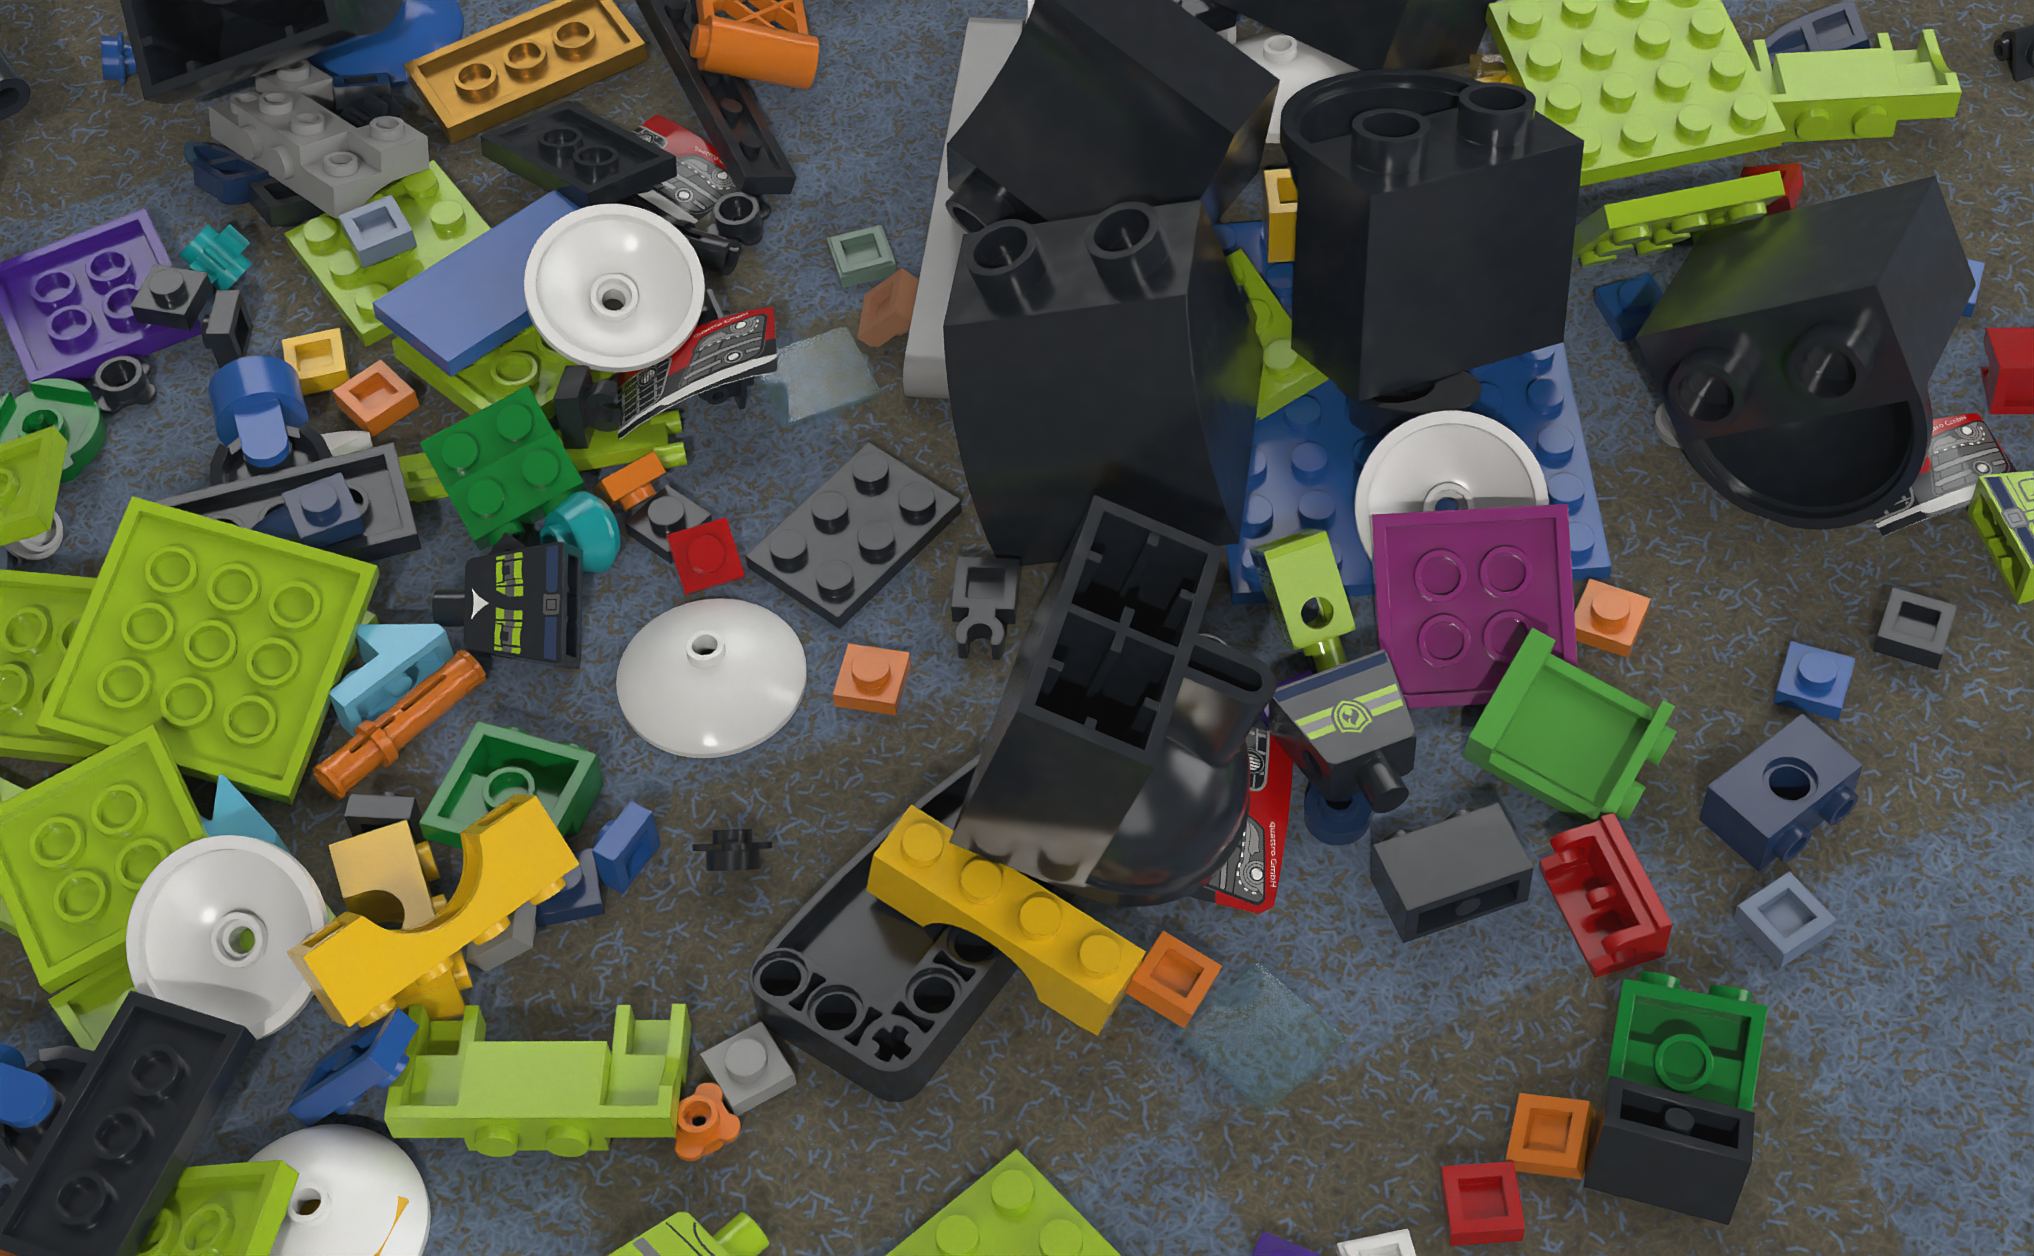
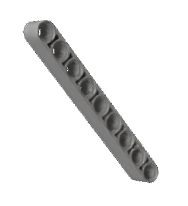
[903,17,1025,399]

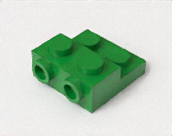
[420,385,588,551]
[419,721,604,849]
[1603,971,1768,1112]

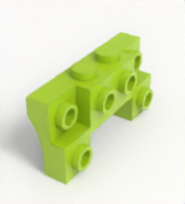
[1750,29,1962,143]
[384,1004,692,1157]

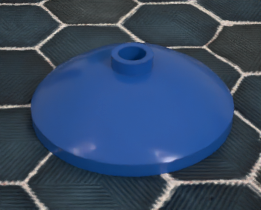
[308,0,464,88]

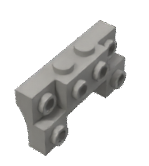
[208,59,429,218]

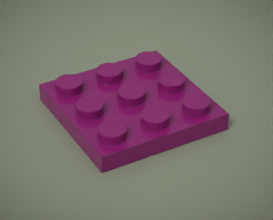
[1370,504,1578,708]

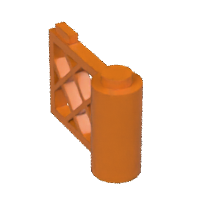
[690,0,819,90]

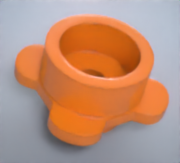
[674,1083,741,1161]

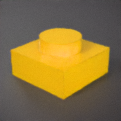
[282,328,351,396]

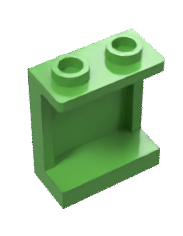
[1462,628,1677,824]

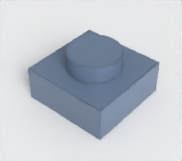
[338,194,417,268]
[1733,871,1837,968]

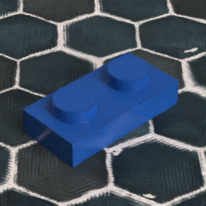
[287,1008,419,1127]

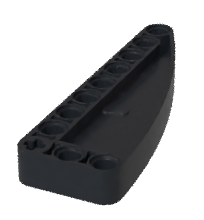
[749,634,1227,1102]

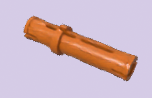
[312,649,487,800]

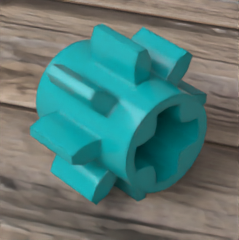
[179,224,252,290]

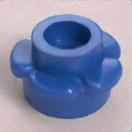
[101,32,136,85]

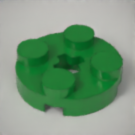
[0,378,107,483]

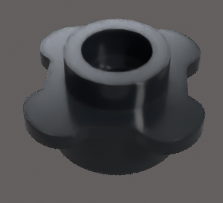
[707,192,770,246]
[92,356,157,415]
[692,829,773,871]

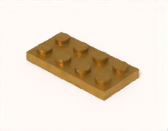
[403,0,648,144]

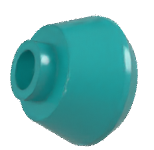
[540,491,620,574]

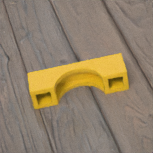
[287,794,579,1027]
[866,805,1146,1036]

